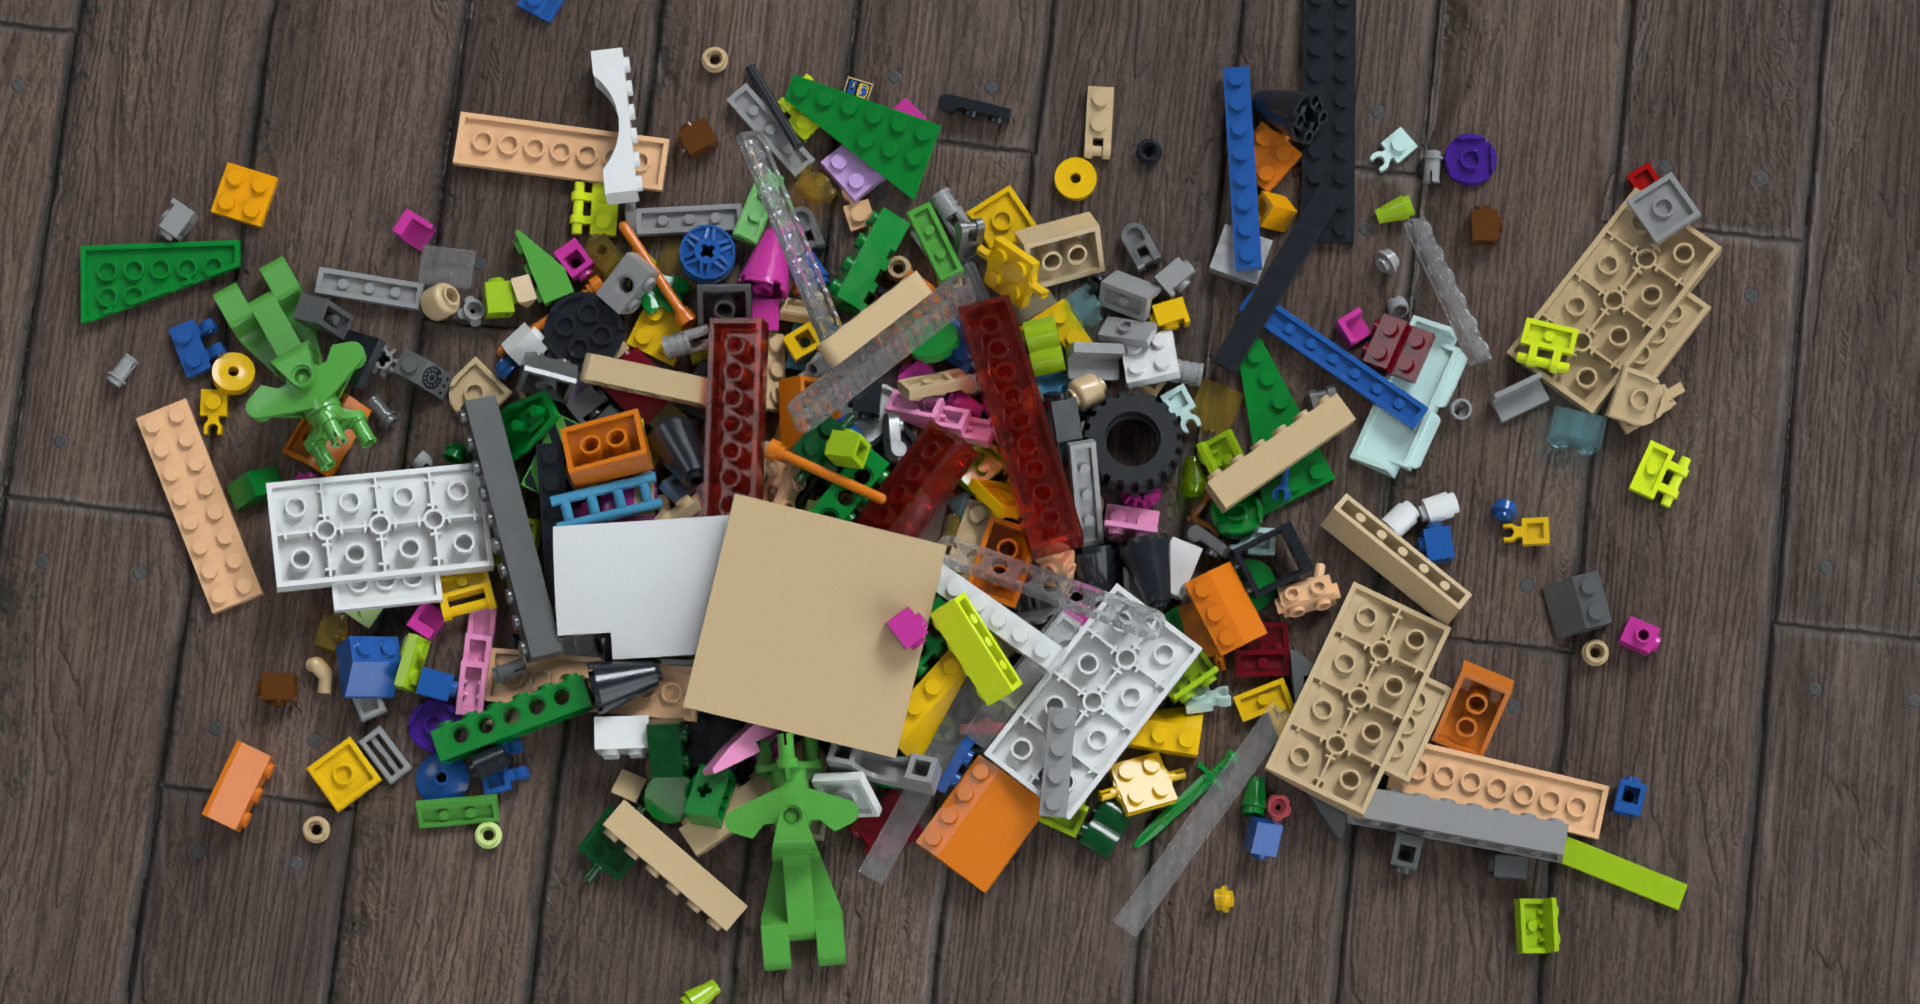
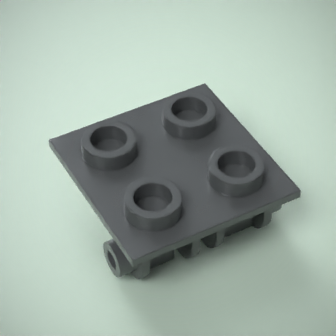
[1014,587,1069,625]

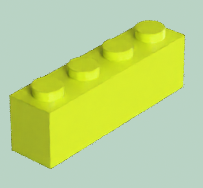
[929,592,1023,706]

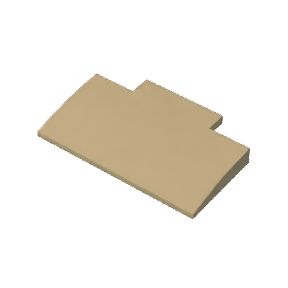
[1506,187,1722,419]
[1265,582,1452,820]

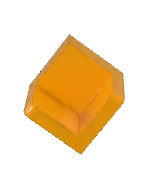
[1258,190,1297,232]

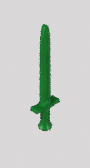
[1133,750,1239,848]

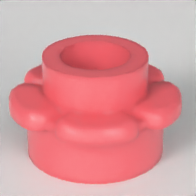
[1266,794,1291,821]

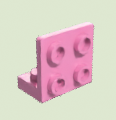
[1103,503,1160,543]

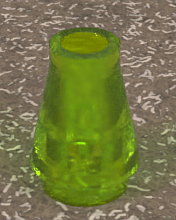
[1181,456,1206,497]

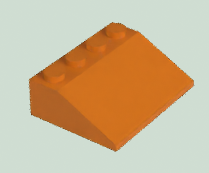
[916,754,1042,894]

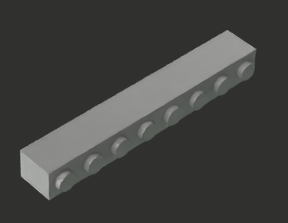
[1347,788,1569,863]

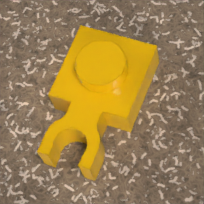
[200,389,229,436]
[1503,517,1550,547]

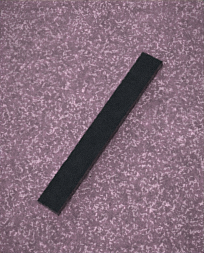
[1212,183,1344,375]

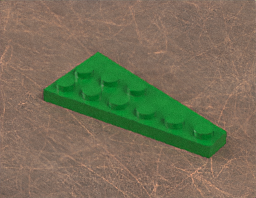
[784,74,942,201]
[80,240,241,325]
[1239,338,1335,515]

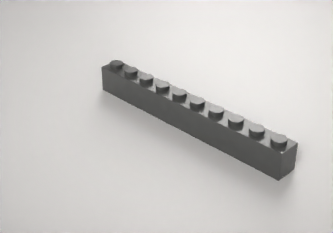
[458,395,563,663]

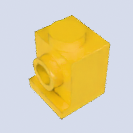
[1149,297,1190,331]
[782,321,825,365]

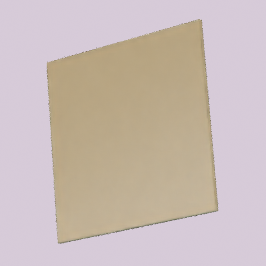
[683,493,947,758]

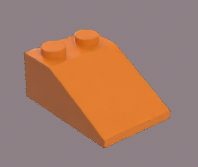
[1431,660,1514,756]

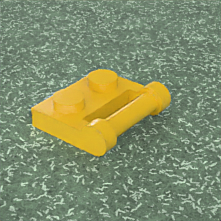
[440,571,497,622]

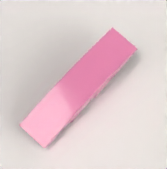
[885,389,998,448]
[455,608,498,715]
[703,723,779,776]

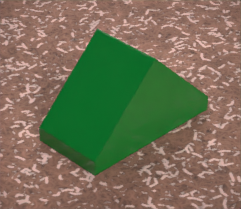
[226,466,282,511]

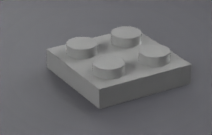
[1626,172,1701,245]

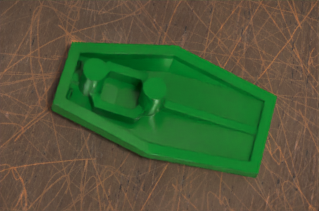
[501,391,561,462]

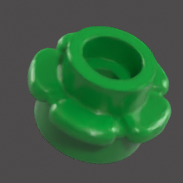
[443,442,469,465]

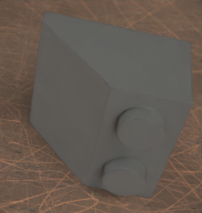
[697,284,752,335]
[515,352,578,404]
[1542,570,1612,639]

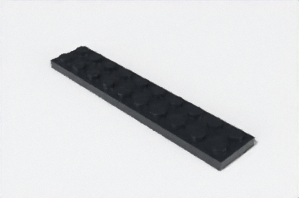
[1301,0,1356,245]

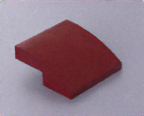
[1235,622,1290,677]

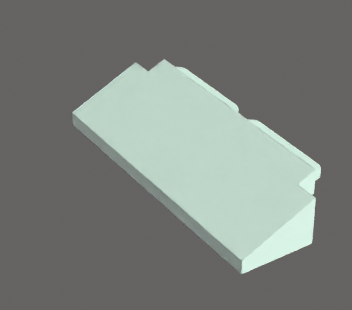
[1350,315,1468,479]

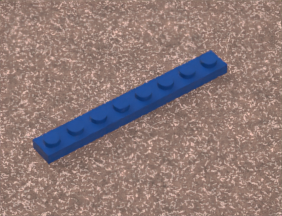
[1223,66,1262,272]
[1238,288,1429,431]

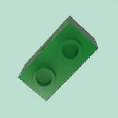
[683,764,737,829]

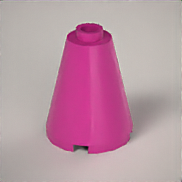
[737,227,790,302]

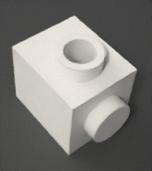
[501,322,548,366]

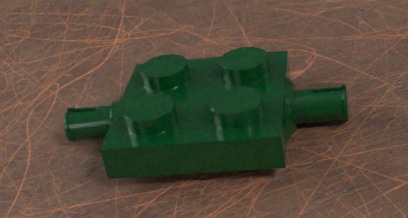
[789,410,858,487]
[577,803,647,883]

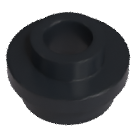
[1136,139,1162,165]

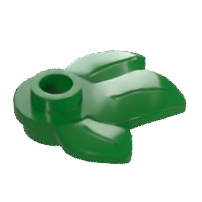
[641,273,691,315]

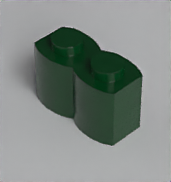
[1077,799,1134,861]

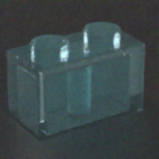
[1545,406,1608,455]

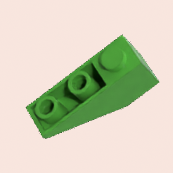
[514,230,574,309]

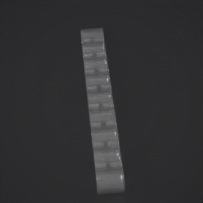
[787,273,977,432]
[938,535,1166,640]

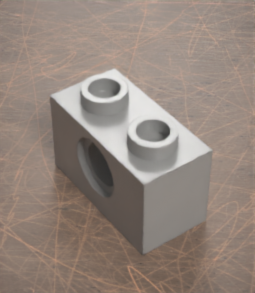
[596,252,660,314]

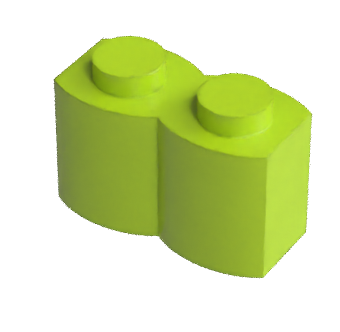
[1019,315,1066,377]

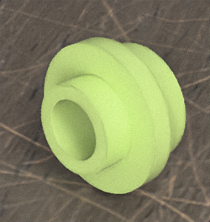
[475,822,502,849]

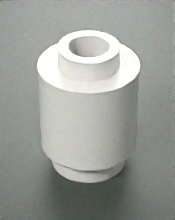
[1418,492,1460,524]
[1380,500,1420,537]

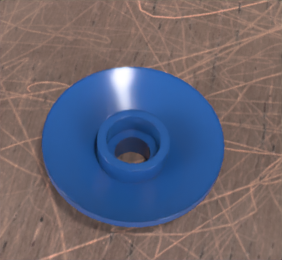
[416,753,470,800]

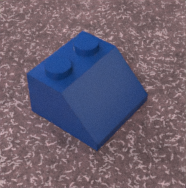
[335,636,401,698]

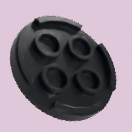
[544,291,624,371]

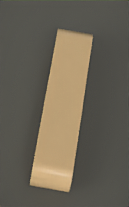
[816,270,932,368]
[579,353,713,408]

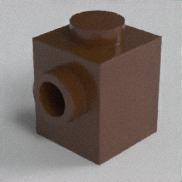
[676,117,719,161]
[1468,205,1503,246]
[257,672,298,707]

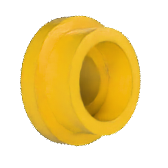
[1214,885,1234,913]

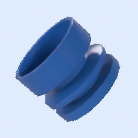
[680,225,735,285]

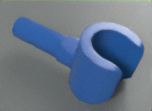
[1272,468,1291,501]

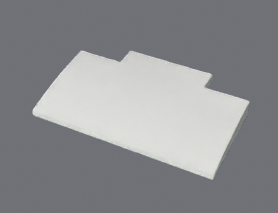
[266,463,494,613]
[553,515,729,660]
[984,583,1203,821]

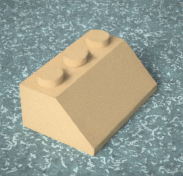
[1014,212,1105,287]

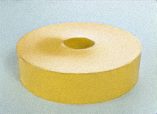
[1054,157,1097,201]
[212,352,255,395]

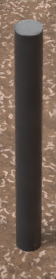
[745,64,803,150]

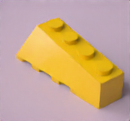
[898,650,966,756]
[1127,707,1204,759]

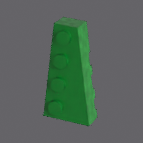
[826,207,910,316]

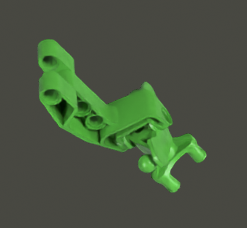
[213,256,377,472]
[725,733,859,971]

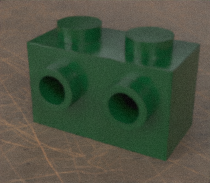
[646,718,691,778]

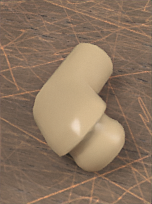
[305,656,333,694]

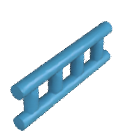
[549,472,663,526]

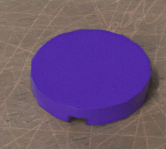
[1443,133,1497,187]
[408,699,463,753]

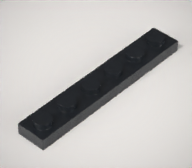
[536,442,567,605]

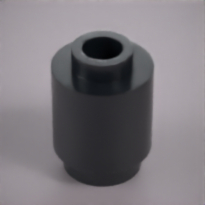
[468,744,511,780]

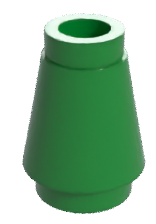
[1240,776,1267,818]

